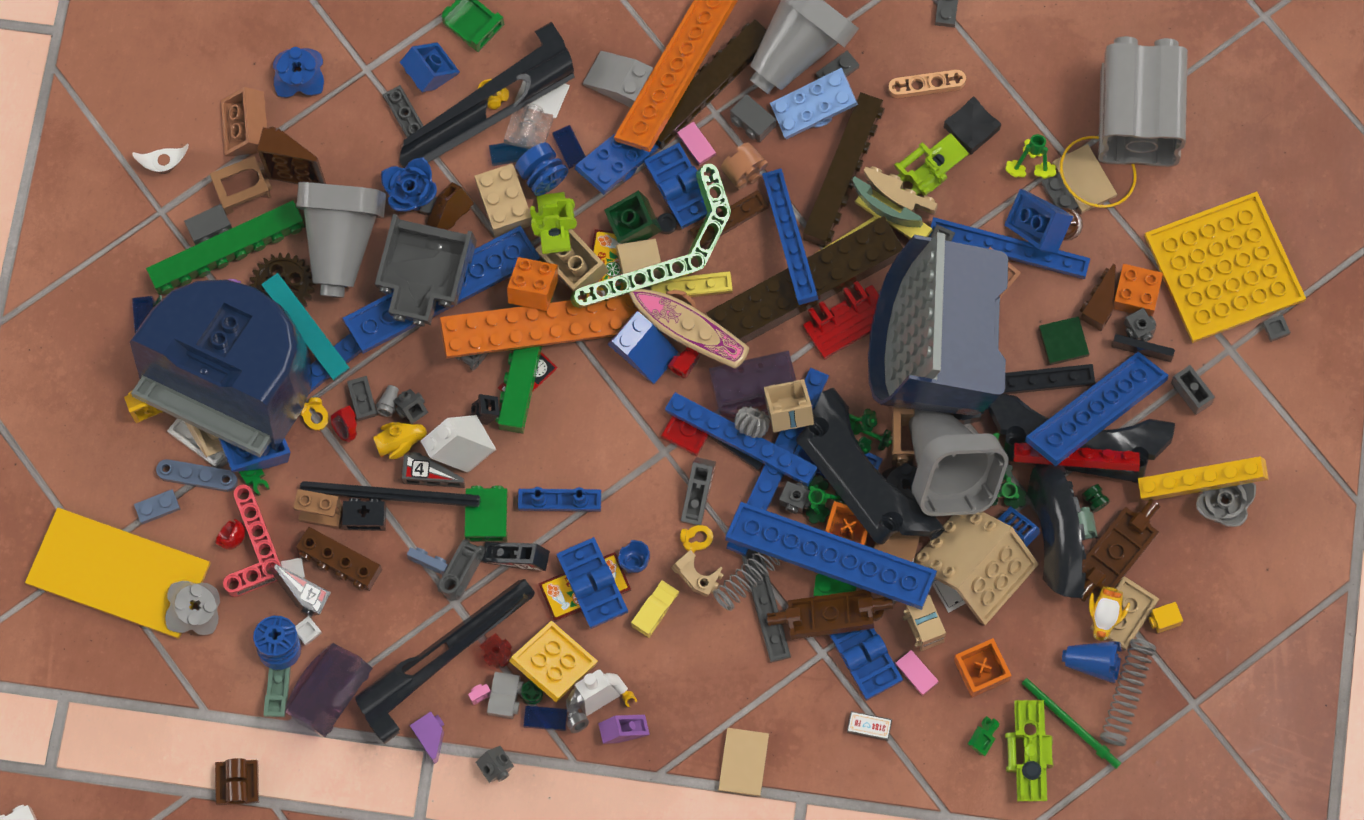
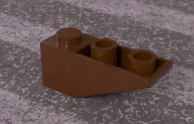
[426,182,474,230]
[1080,264,1116,331]

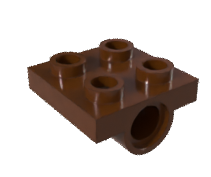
[215,758,259,805]

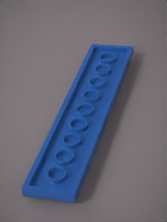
[343,226,540,354]
[725,502,937,610]

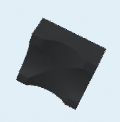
[944,96,1001,154]

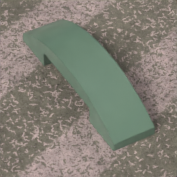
[852,176,923,227]
[263,637,291,717]

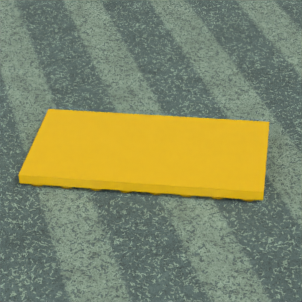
[25,507,211,639]

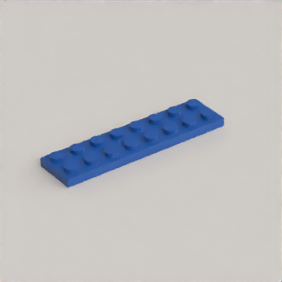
[1025,352,1169,466]

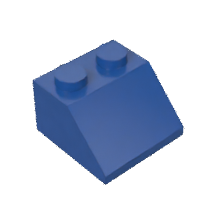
[400,42,460,92]

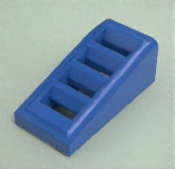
[998,506,1041,547]

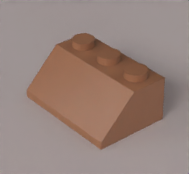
[221,87,267,156]

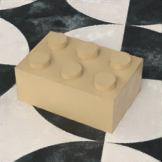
[475,163,532,238]
[535,229,609,298]

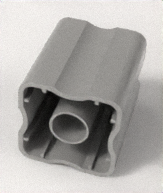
[1098,36,1188,167]

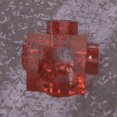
[479,633,513,669]

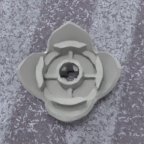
[1196,483,1256,527]
[165,581,220,635]

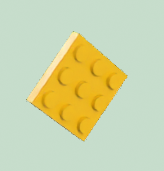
[510,621,598,702]

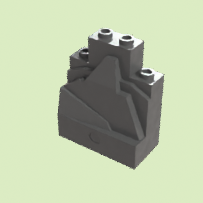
[375,214,477,327]

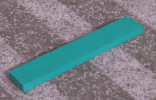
[261,273,350,381]

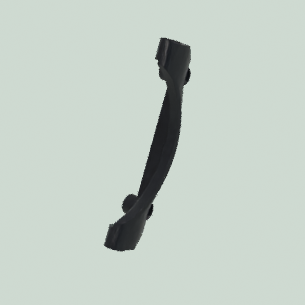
[796,388,945,544]
[988,393,1175,483]

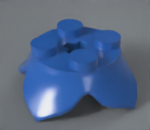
[273,47,324,97]
[381,157,437,211]

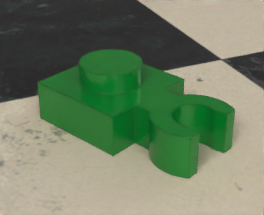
[238,469,270,496]

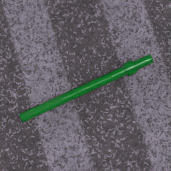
[1022,678,1122,769]

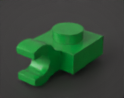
[968,716,1000,756]

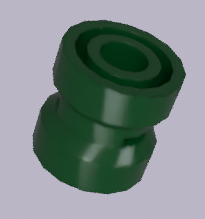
[1082,484,1110,513]
[521,681,543,706]

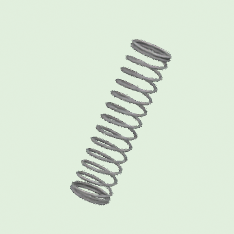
[713,552,780,611]
[1100,638,1156,746]

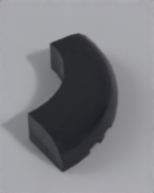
[1027,464,1086,598]

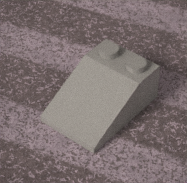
[583,51,653,107]

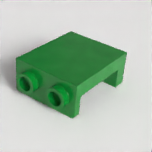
[441,0,505,52]
[465,486,508,542]

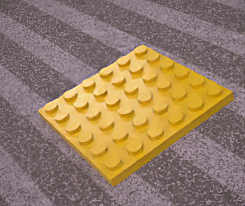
[1144,192,1306,343]

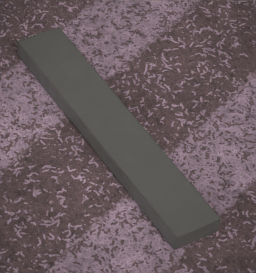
[741,549,791,663]

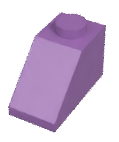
[410,712,444,764]
[598,715,650,744]

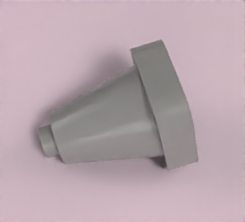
[750,0,859,94]
[296,182,386,298]
[909,410,1008,516]

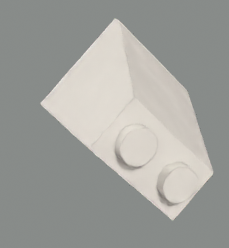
[421,415,496,472]

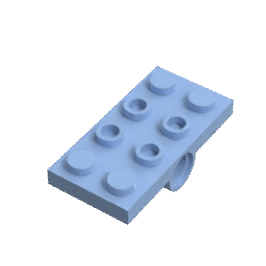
[770,68,858,139]

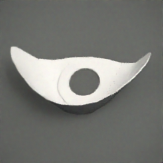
[132,144,189,174]

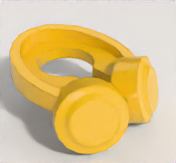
[478,79,509,110]
[300,397,329,431]
[680,525,713,553]

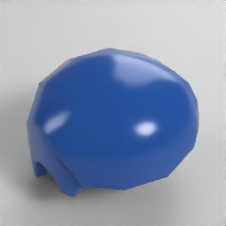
[618,540,650,573]

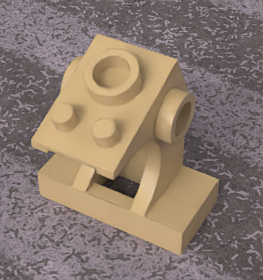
[671,550,724,597]

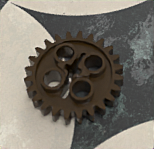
[249,253,316,307]

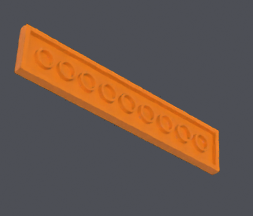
[614,0,738,152]
[439,293,640,358]

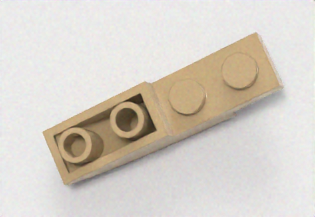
[864,166,938,215]

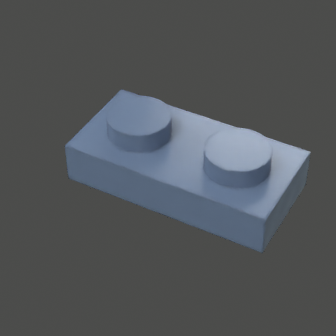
[134,489,181,525]
[407,547,448,575]

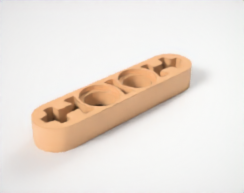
[888,70,966,98]

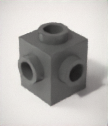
[1124,308,1156,342]
[393,389,429,424]
[779,481,811,514]
[476,746,514,783]

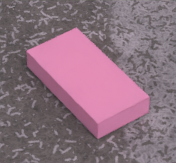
[677,122,716,166]
[895,650,939,696]

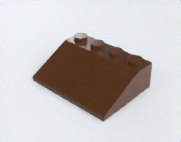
[257,127,326,184]

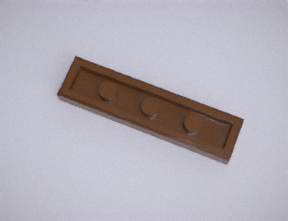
[689,190,769,248]

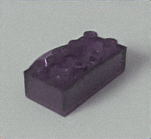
[709,350,796,419]
[285,643,373,738]

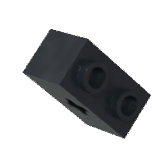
[342,498,387,531]

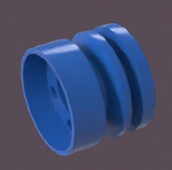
[515,142,569,196]
[253,616,301,670]

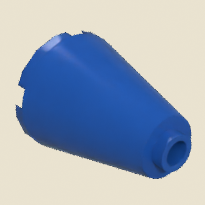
[1062,641,1121,683]

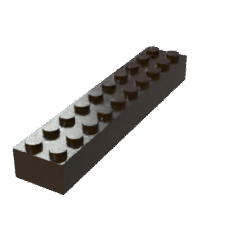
[706,216,903,343]

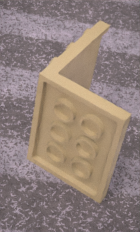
[914,512,1039,625]

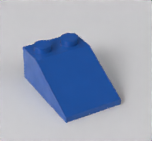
[1004,189,1073,253]
[607,311,679,385]
[218,438,291,472]

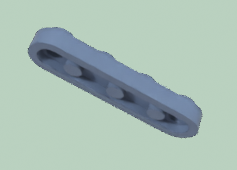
[156,459,238,492]

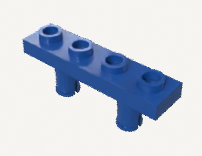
[518,487,601,512]

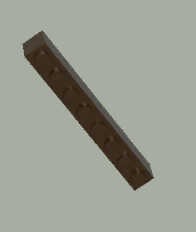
[655,20,767,149]
[803,92,885,247]

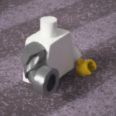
[566,670,637,733]

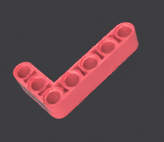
[223,484,282,597]

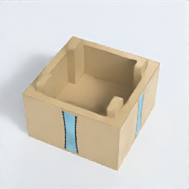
[764,379,814,432]
[903,595,946,651]

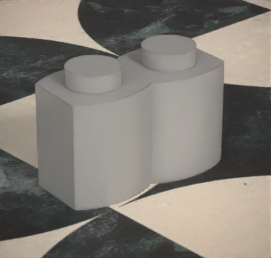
[487,672,524,719]

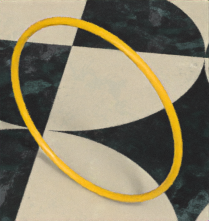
[1060,136,1137,208]

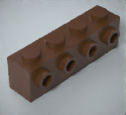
[296,527,382,591]

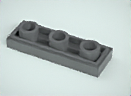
[383,85,423,137]

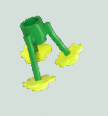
[1005,134,1056,179]

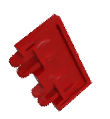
[803,281,879,360]

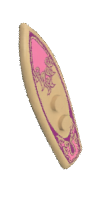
[628,289,749,369]

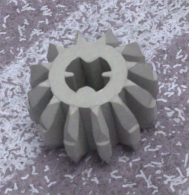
[734,407,770,438]

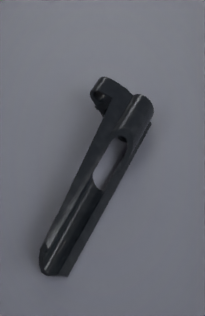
[399,22,575,168]
[355,579,535,744]

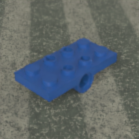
[575,133,659,195]
[644,143,717,229]
[556,537,628,629]
[829,628,903,701]

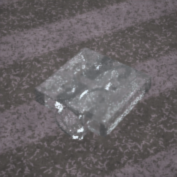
[504,104,554,149]

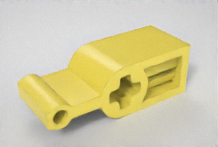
[631,581,679,638]

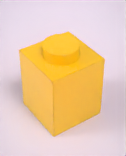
[1149,602,1183,634]

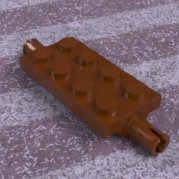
[1080,499,1161,602]
[767,590,893,640]

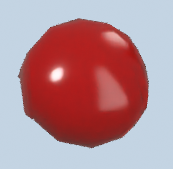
[215,519,245,550]

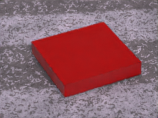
[661,416,708,457]

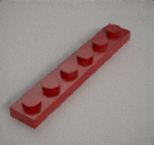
[1014,443,1140,471]

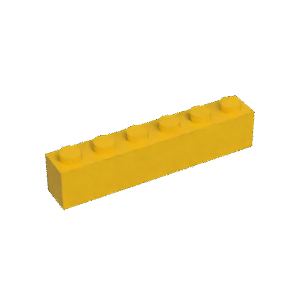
[1138,456,1269,501]

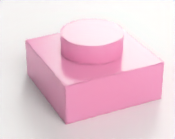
[468,684,491,705]

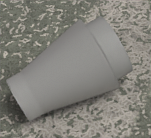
[376,385,399,417]

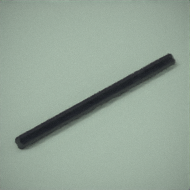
[300,481,481,507]

